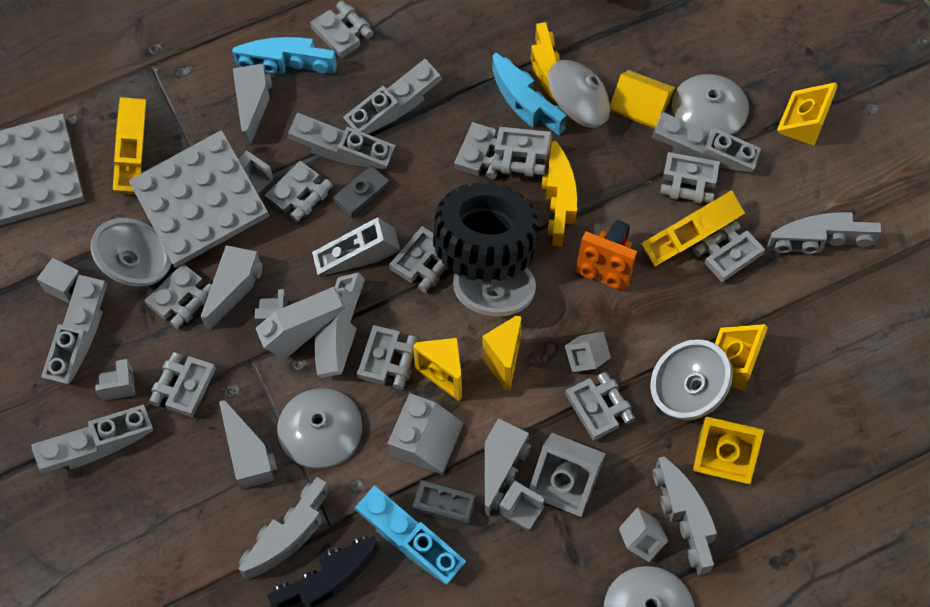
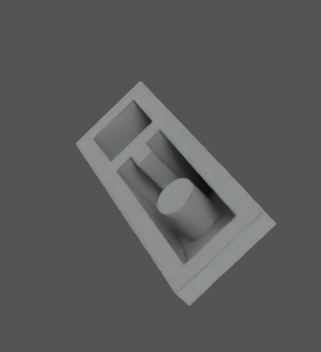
[233,64,273,145]
[312,217,401,277]
[201,245,263,329]
[255,287,346,359]
[219,400,277,489]

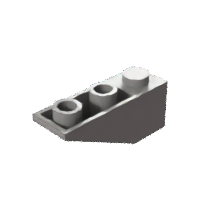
[485,418,531,516]

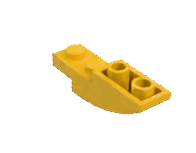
[531,22,561,108]
[113,97,146,195]
[542,141,577,247]
[640,190,745,267]

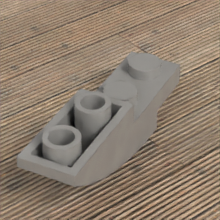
[343,59,442,134]
[652,112,761,172]
[287,113,395,169]
[767,212,881,254]
[315,272,365,378]
[41,275,108,385]
[31,404,153,474]
[653,457,717,576]
[238,477,329,580]

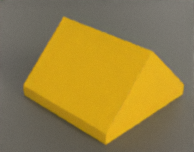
[610,70,675,129]
[777,83,838,146]
[482,316,522,390]
[715,324,768,391]
[413,338,462,401]
[693,417,764,484]

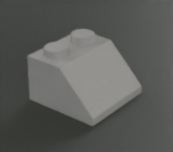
[387,393,464,475]
[529,433,606,517]

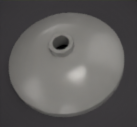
[548,60,610,128]
[672,74,749,136]
[90,218,172,286]
[453,268,536,317]
[650,339,733,420]
[277,388,363,470]
[604,566,694,607]

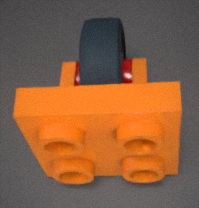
[575,220,637,292]

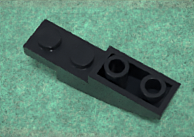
[267,535,379,607]

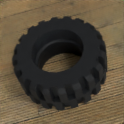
[433,182,539,282]

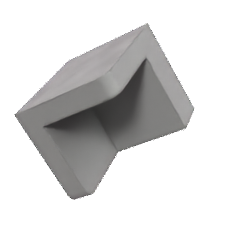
[238,150,274,195]
[37,258,79,303]
[255,289,287,326]
[565,332,611,372]
[95,359,135,401]
[499,481,545,531]
[619,507,668,562]

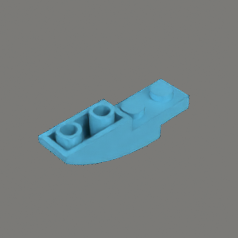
[232,37,337,74]
[493,53,567,135]
[354,485,466,585]

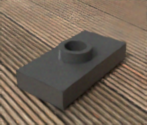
[333,165,390,217]
[412,480,477,525]

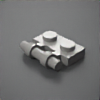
[310,1,374,59]
[454,122,503,179]
[492,127,552,177]
[660,152,720,204]
[265,161,333,222]
[693,220,765,282]
[389,226,448,293]
[144,264,212,329]
[357,325,419,390]
[149,352,216,418]
[565,372,635,441]

